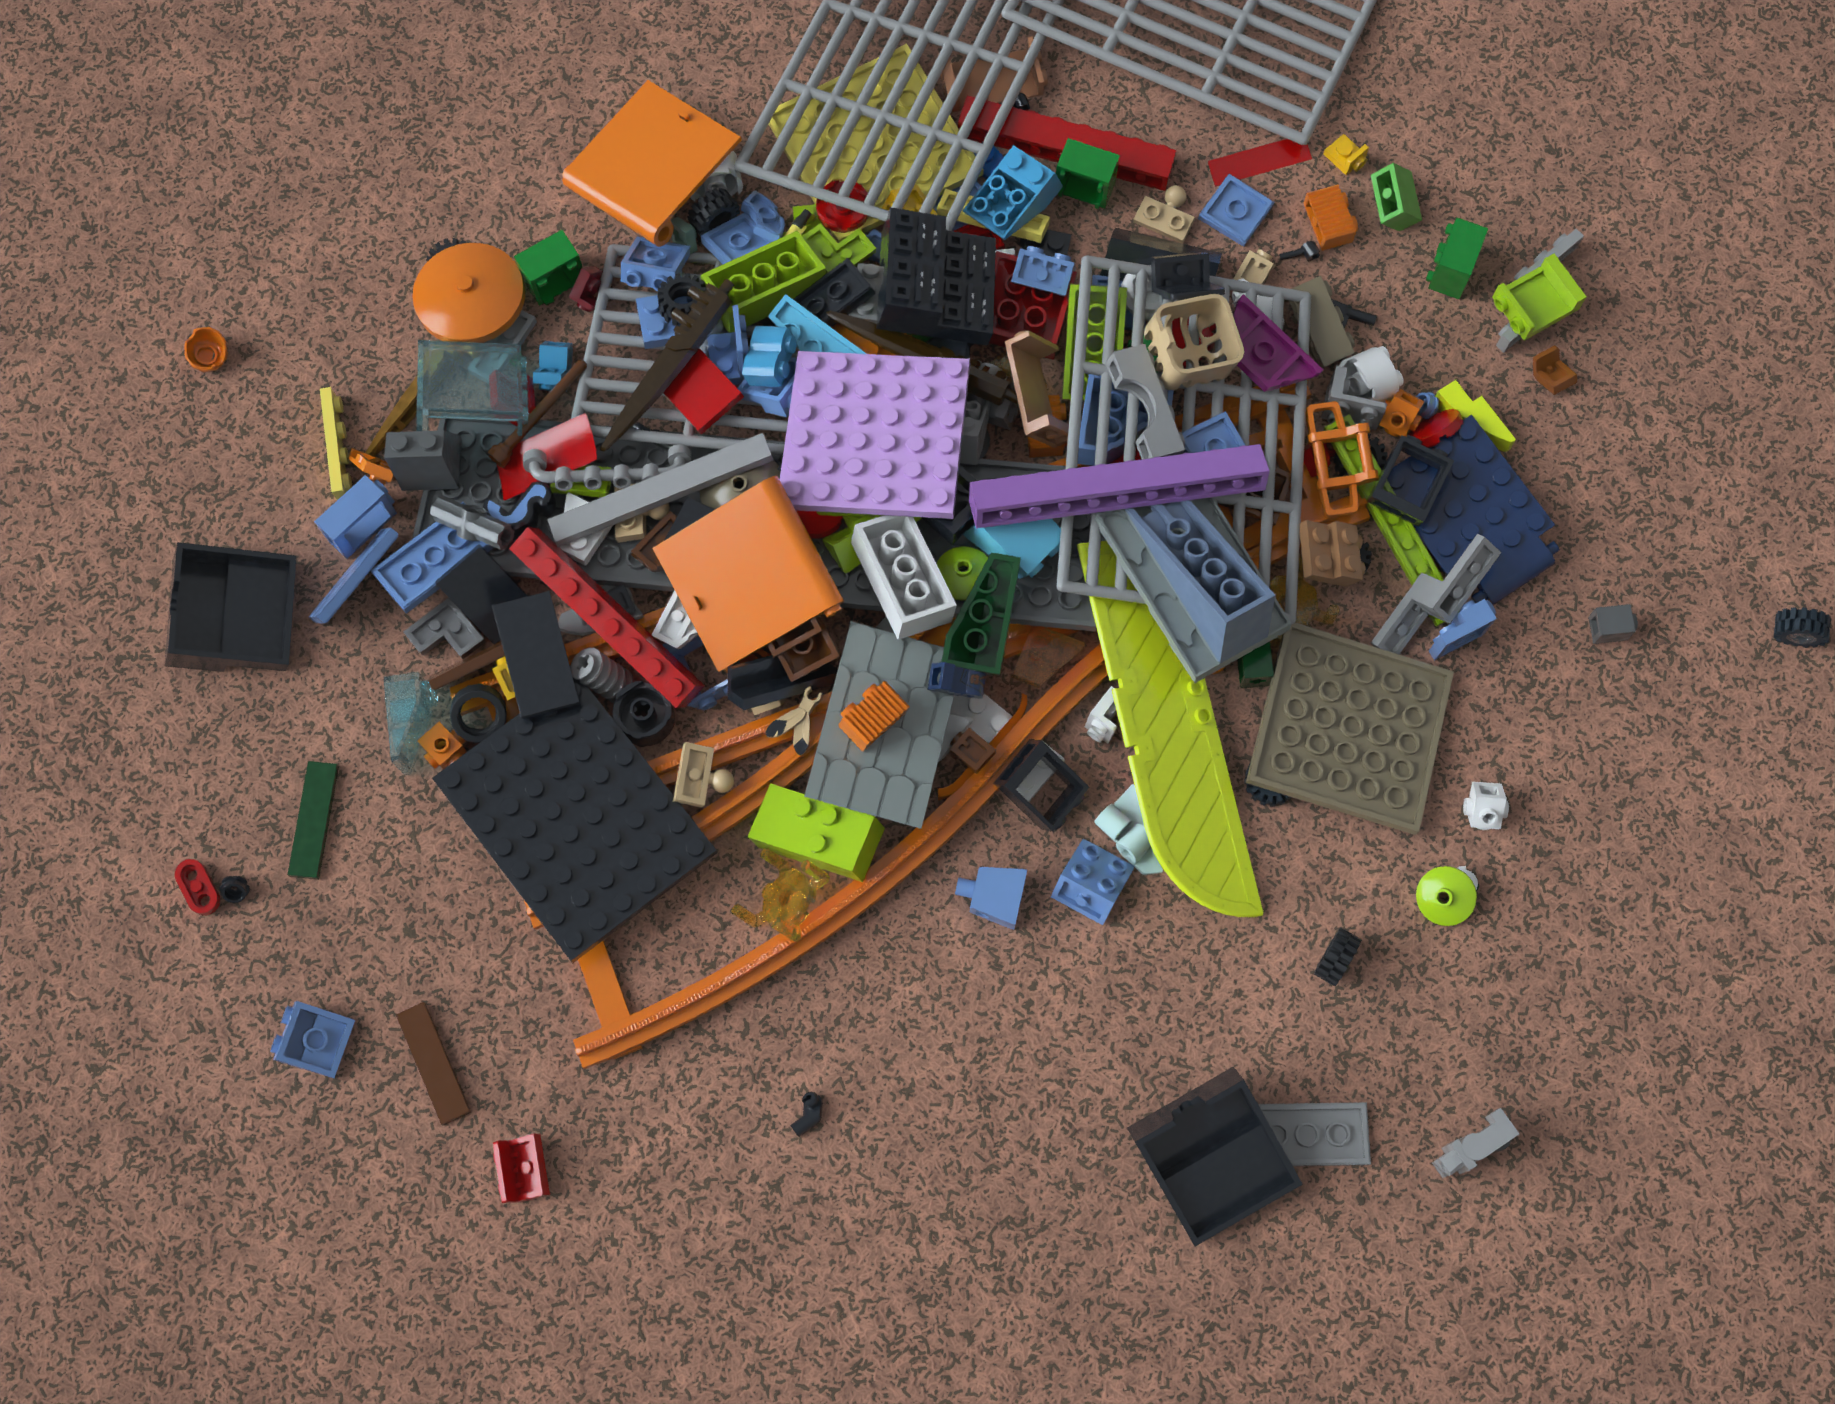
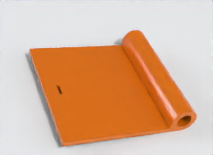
[562,80,742,247]
[653,476,844,672]

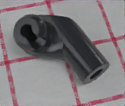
[790,1091,823,1137]

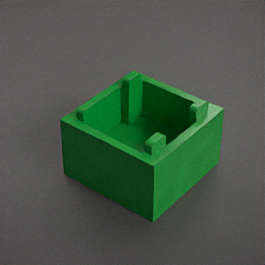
[1056,138,1120,209]
[1426,217,1488,299]
[514,229,583,306]

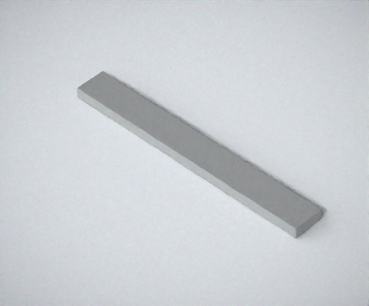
[547,433,773,547]

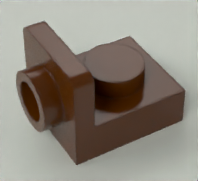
[950,728,996,774]

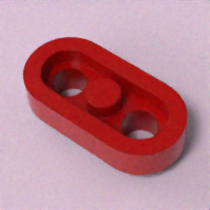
[175,859,221,916]

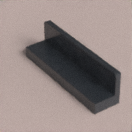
[728,655,838,710]

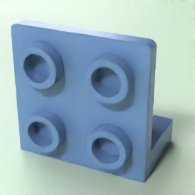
[1011,246,1076,297]
[707,305,749,385]
[1051,839,1134,925]

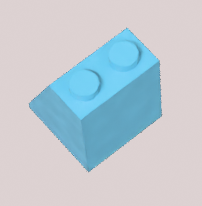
[963,519,1061,579]

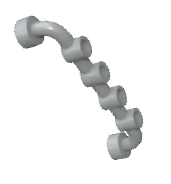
[523,444,691,491]

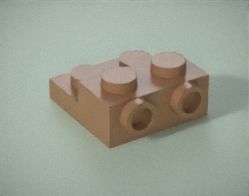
[1300,520,1366,587]

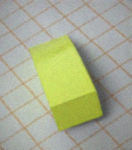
[1435,380,1516,452]

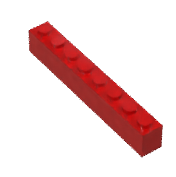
[958,95,1176,191]
[509,527,705,708]

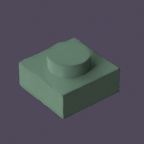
[671,217,698,254]

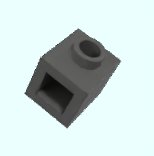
[1588,604,1638,644]

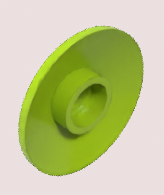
[936,546,988,601]
[1416,866,1477,926]

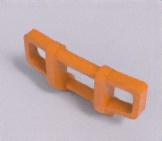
[1306,401,1379,518]

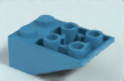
[963,145,1063,240]

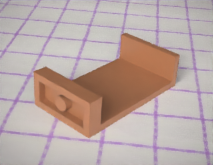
[938,36,1048,112]
[1005,330,1069,448]

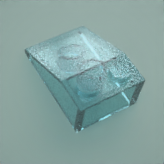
[383,671,438,776]

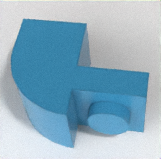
[533,341,573,391]

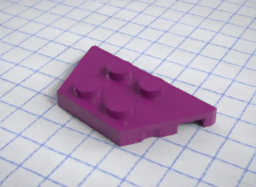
[1233,294,1323,392]

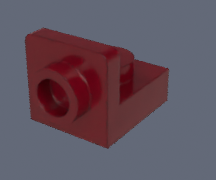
[569,266,603,312]

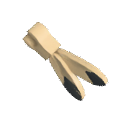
[765,686,822,756]

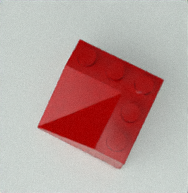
[989,251,1077,360]

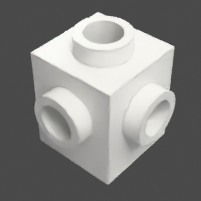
[1463,782,1509,830]

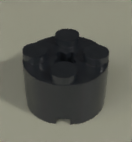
[613,681,675,747]

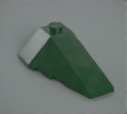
[941,552,1021,678]

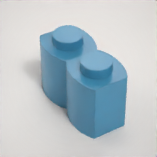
[742,326,797,387]

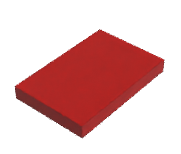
[663,349,744,435]

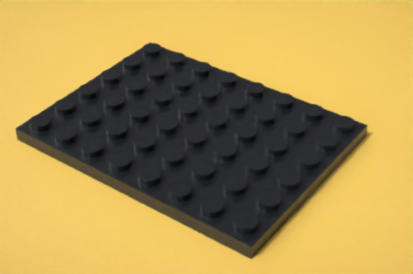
[432,678,718,963]

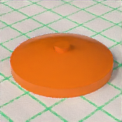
[412,243,525,345]

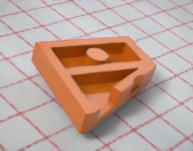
[348,448,396,485]

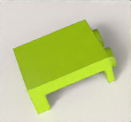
[1492,253,1587,341]

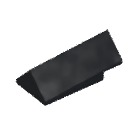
[1100,227,1222,282]

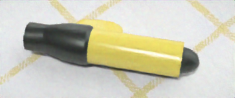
[783,209,812,237]

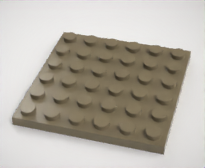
[1246,623,1454,835]

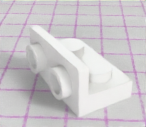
[1084,686,1117,744]

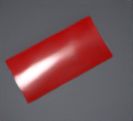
[1208,139,1312,187]
[496,413,597,501]

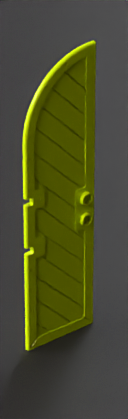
[1077,540,1263,917]

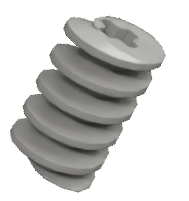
[570,648,634,703]

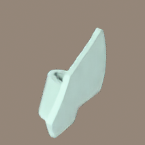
[1094,784,1163,875]

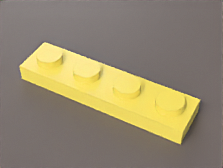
[937,189,1050,243]
[320,387,352,500]

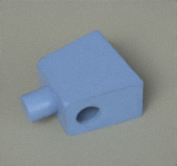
[955,867,1027,930]

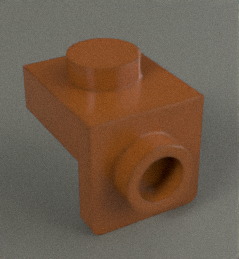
[1533,345,1577,395]

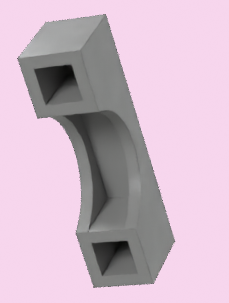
[1106,344,1185,459]

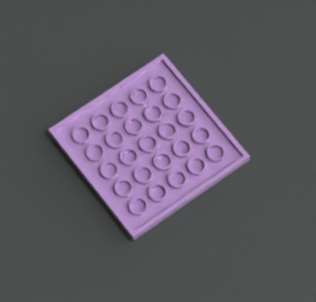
[780,351,970,519]

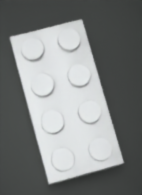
[851,515,957,640]

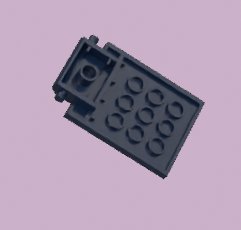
[1387,415,1560,605]

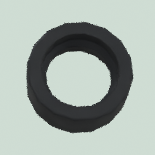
[450,684,507,743]

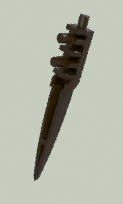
[600,279,735,451]
[826,311,1018,406]

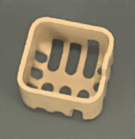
[1144,294,1244,390]

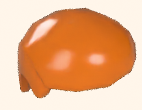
[184,327,228,372]

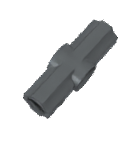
[430,496,514,550]

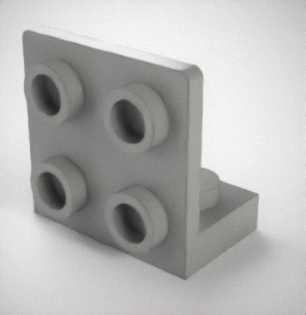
[1321,366,1387,430]

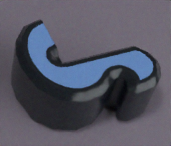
[483,482,556,540]

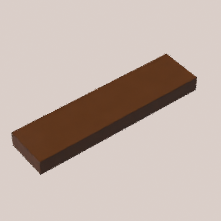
[396,1002,471,1126]

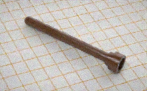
[486,360,587,469]

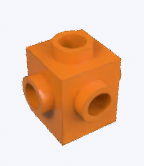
[1379,389,1425,437]
[417,721,467,769]

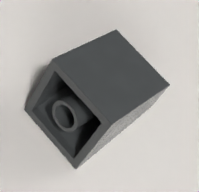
[384,430,462,491]

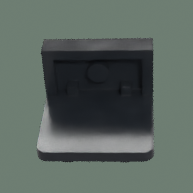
[1151,252,1225,302]

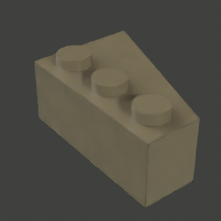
[1284,276,1355,368]

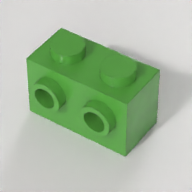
[1371,163,1422,231]

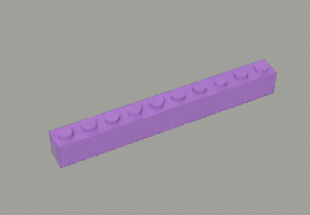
[969,444,1270,529]

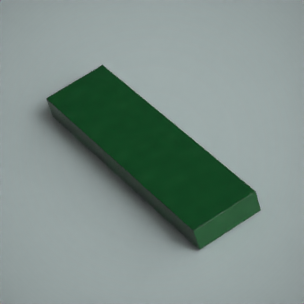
[287,761,339,880]

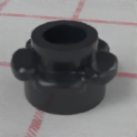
[219,876,250,903]

